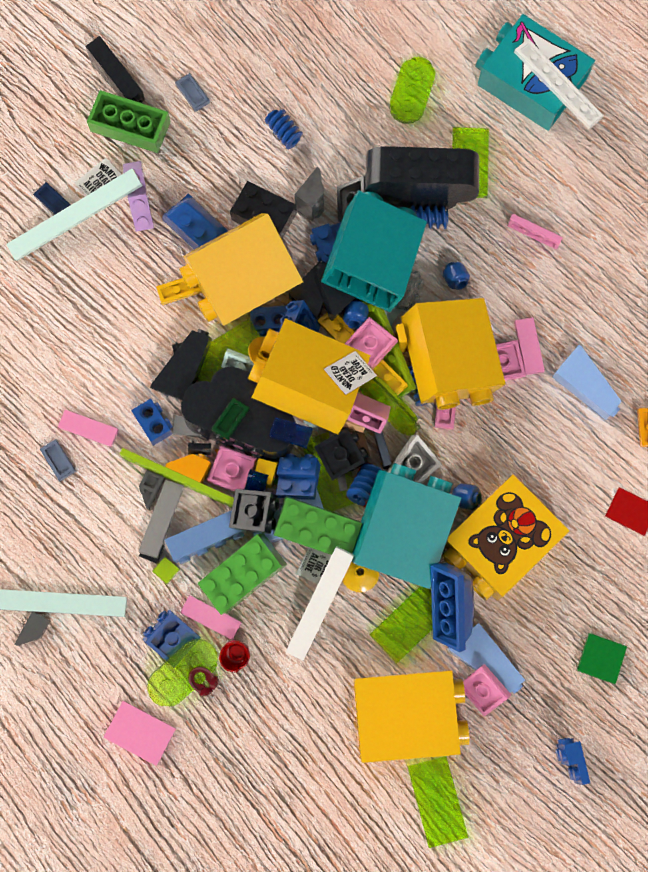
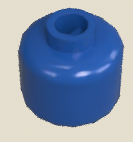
[442,262,470,290]
[343,300,369,329]
[452,483,482,510]

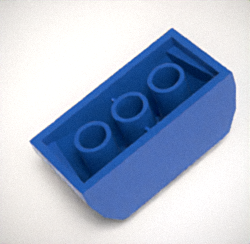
[162,193,228,250]
[430,563,474,652]

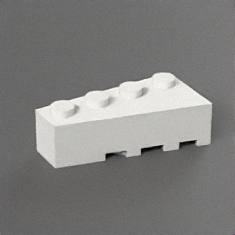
[387,435,442,483]

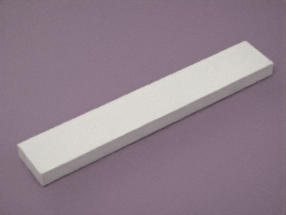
[514,39,604,129]
[286,546,354,661]

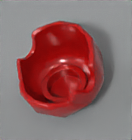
[219,640,250,673]

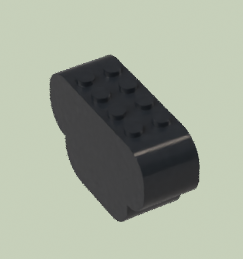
[365,146,479,211]
[181,367,296,462]

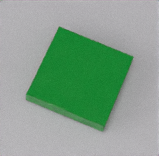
[576,633,627,685]

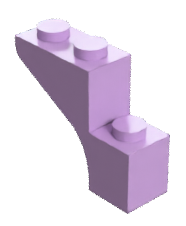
[123,161,154,232]

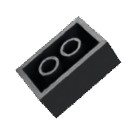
[230,181,297,240]

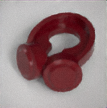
[188,666,219,697]

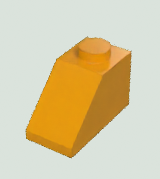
[165,454,212,484]

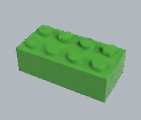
[87,90,171,153]
[273,496,362,555]
[198,533,287,615]

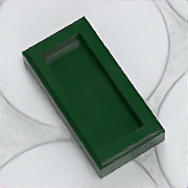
[211,398,250,441]

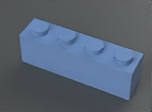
[165,510,247,564]

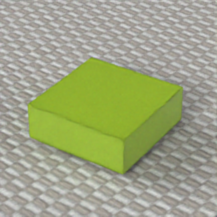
[152,557,180,585]

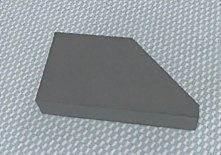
[139,469,165,510]
[14,612,50,646]

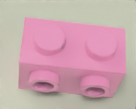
[347,393,391,434]

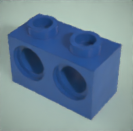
[250,305,287,337]
[131,398,173,446]

